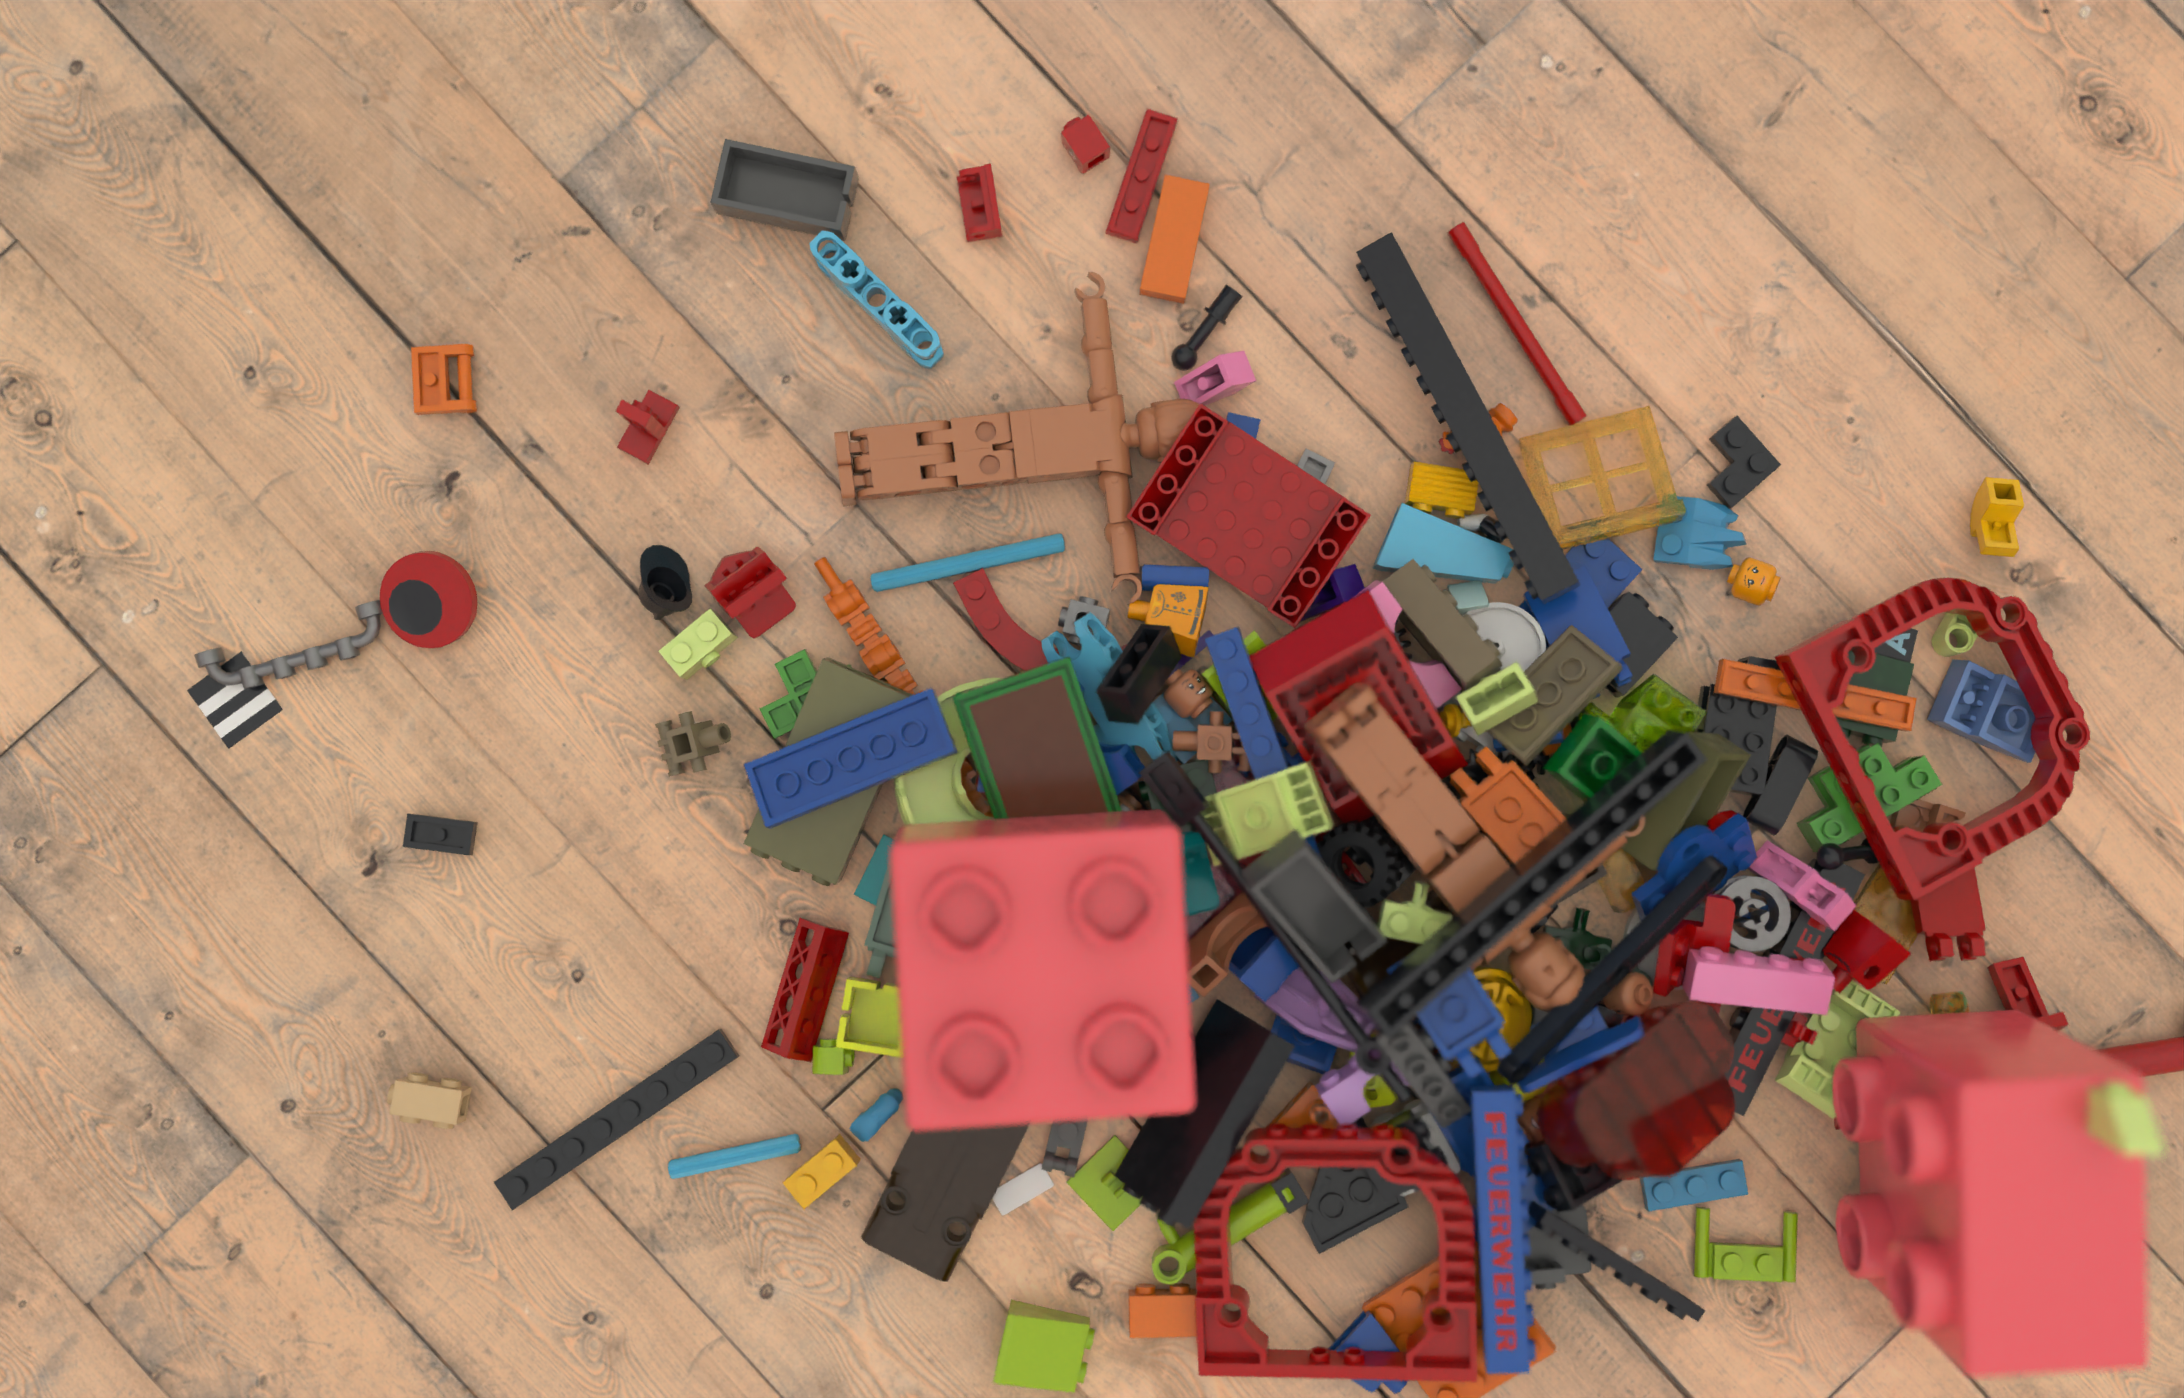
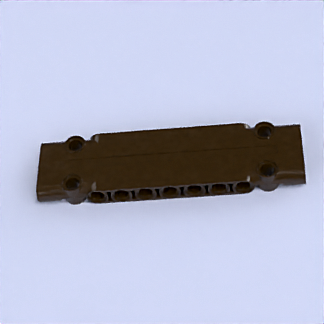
[861,1123,1030,1282]

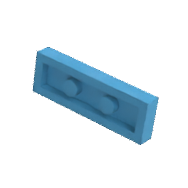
[1639,1159,1749,1211]

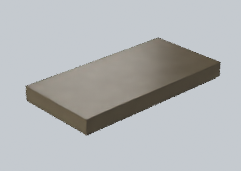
[1486,625,1623,766]

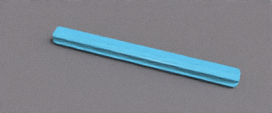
[870,534,1065,592]

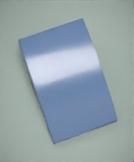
[1927,659,2036,763]

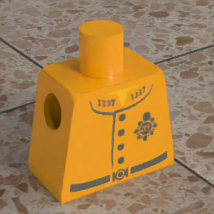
[1127,584,1209,658]

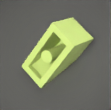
[2087,1082,2164,1155]

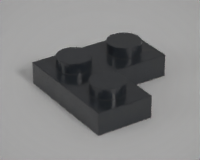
[1707,416,1781,509]

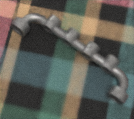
[194,600,383,689]

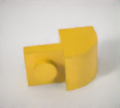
[1970,477,2024,557]

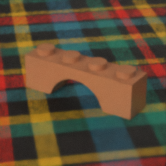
[1187,892,1268,997]

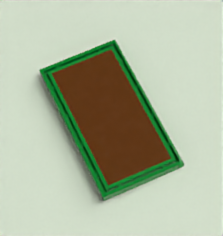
[952,656,1122,819]

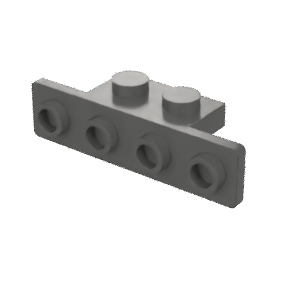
[1376,1020,1471,1128]

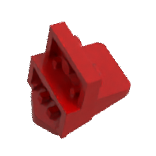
[704,546,796,638]

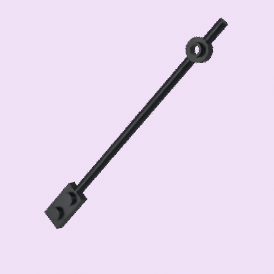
[1139,750,1412,1103]

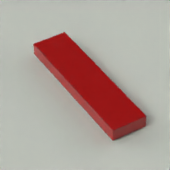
[1106,109,1178,244]

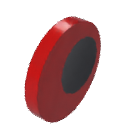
[380,551,478,648]

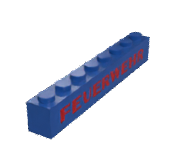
[1470,1084,1536,1374]

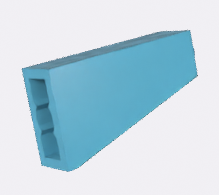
[1373,503,1514,584]

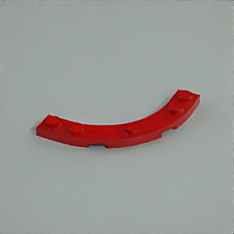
[953,568,1127,671]

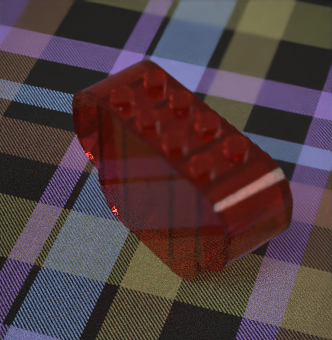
[1537,1000,1735,1181]

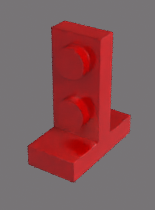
[616,390,680,465]
[1987,957,2069,1031]

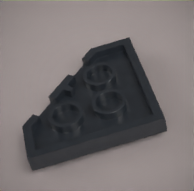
[1302,1117,1409,1254]

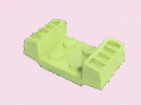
[1201,760,1334,866]
[1775,980,1900,1118]

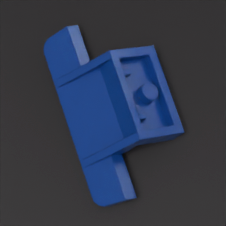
[1518,1006,1644,1093]

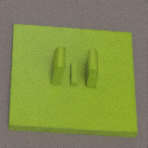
[1066,1135,1142,1231]

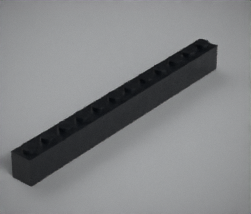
[1356,232,1581,604]
[1355,730,1707,1038]

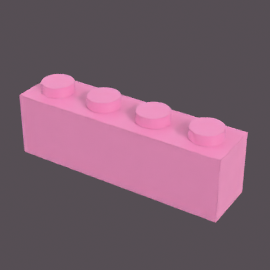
[1682,947,1835,1015]

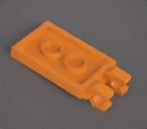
[1449,746,1566,865]

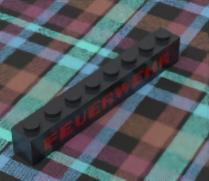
[1698,858,1865,1116]

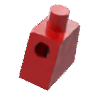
[1824,909,1911,994]

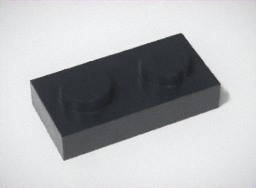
[403,814,477,855]

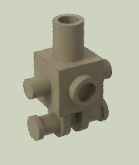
[655,711,731,777]

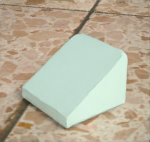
[1447,581,1489,616]

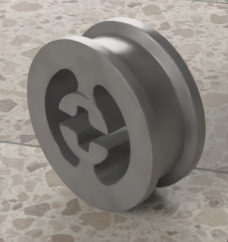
[1712,875,1791,952]

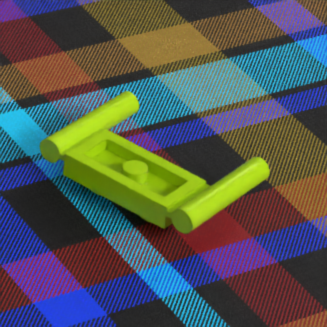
[1694,1207,1798,1282]

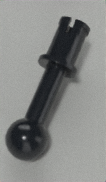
[1171,284,1242,371]
[1816,838,1879,870]

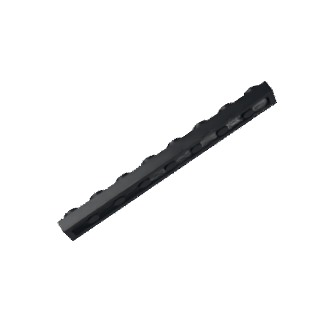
[494,1029,739,1210]

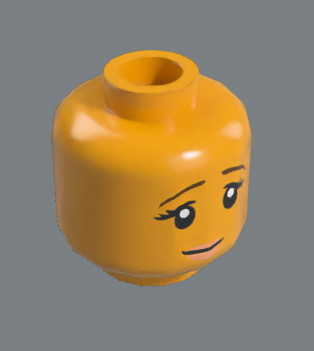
[1727,557,1781,606]

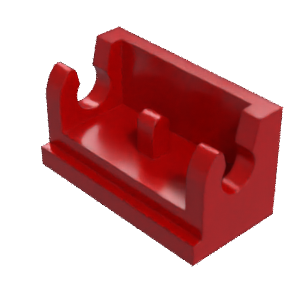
[956,164,1003,242]

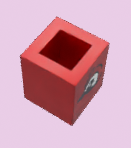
[1061,114,1110,174]

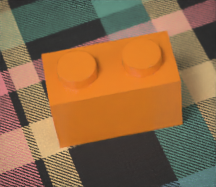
[1128,1283,1197,1338]

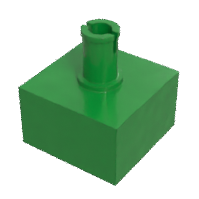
[1543,714,1642,802]

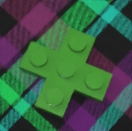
[760,649,852,739]

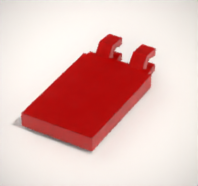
[1911,833,1986,961]

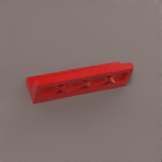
[761,918,849,1062]

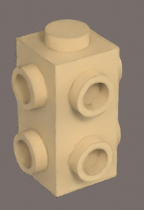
[387,1072,472,1129]

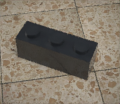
[1096,624,1182,724]

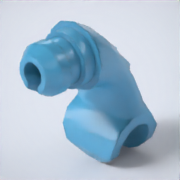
[850,1088,903,1142]

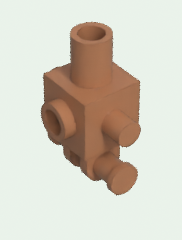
[1173,711,1252,773]

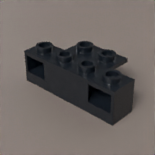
[1694,656,1780,796]

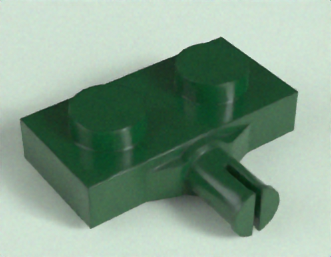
[1543,907,1613,970]

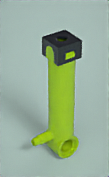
[1152,1167,1309,1285]

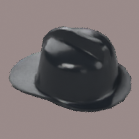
[639,545,692,620]

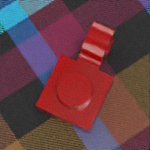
[1780,1012,1818,1048]

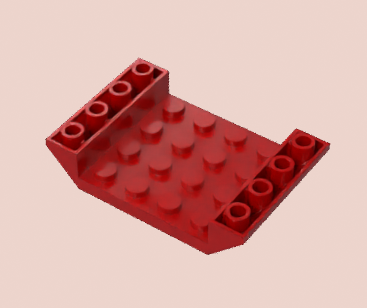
[1126,403,1371,628]

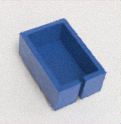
[1229,926,1299,1002]

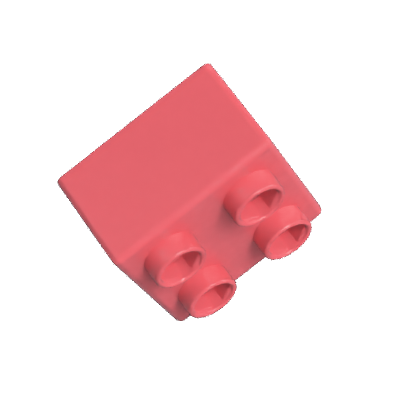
[890,809,1196,1131]
[1832,1010,2148,1377]

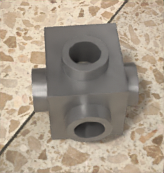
[1058,596,1110,646]

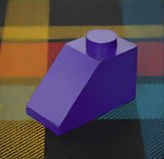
[1300,564,1365,622]

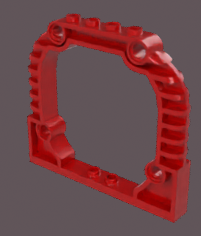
[1774,578,2090,901]
[1194,1123,1477,1382]

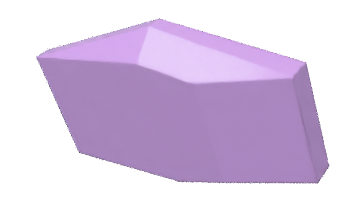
[1254,968,1375,1053]

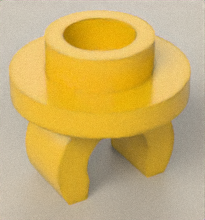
[1440,704,1472,738]

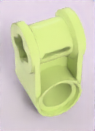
[1932,612,1978,657]

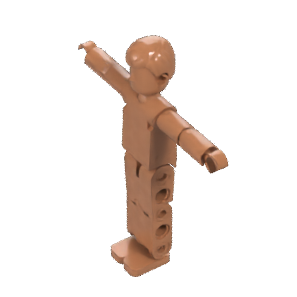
[834,272,1199,605]
[1304,682,1645,1036]

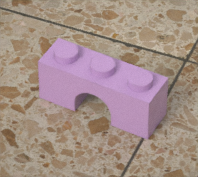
[1315,1049,1410,1124]

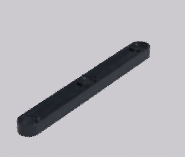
[1497,855,1728,1084]

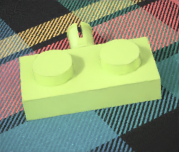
[1377,881,1453,944]

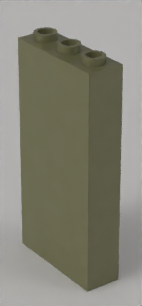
[744,657,913,886]

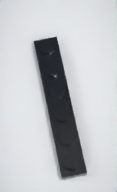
[1528,1201,1705,1322]

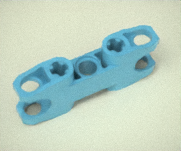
[809,230,944,369]
[1041,613,1176,761]

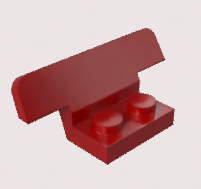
[1653,893,1735,1018]

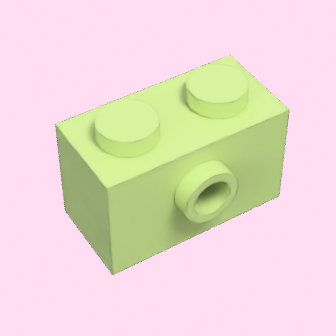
[658,608,738,680]
[1456,662,1538,735]

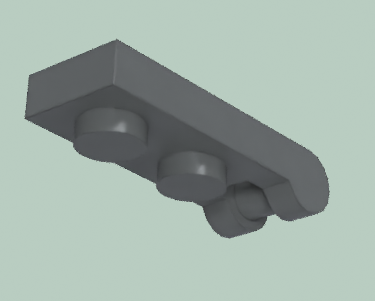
[1041,1119,1088,1178]

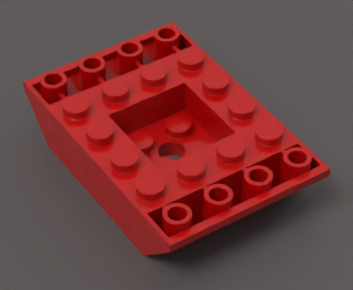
[1249,589,1468,824]

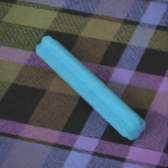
[668,1134,801,1179]

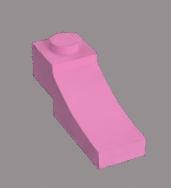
[1748,840,1856,931]

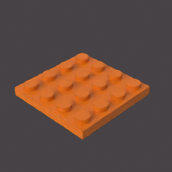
[1362,1239,1556,1398]

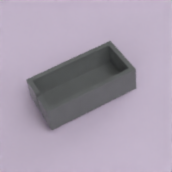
[710,139,859,241]
[1241,829,1387,984]

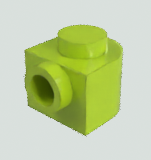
[812,1039,855,1075]

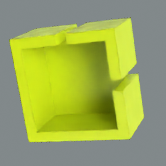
[836,977,902,1058]

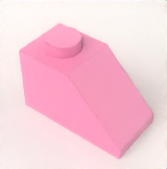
[1174,351,1256,406]

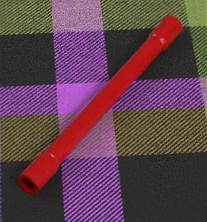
[1447,222,1587,427]

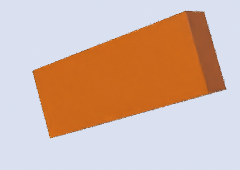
[1140,174,1210,304]

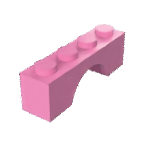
[1352,580,1462,708]

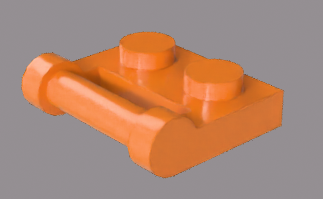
[411,344,477,415]

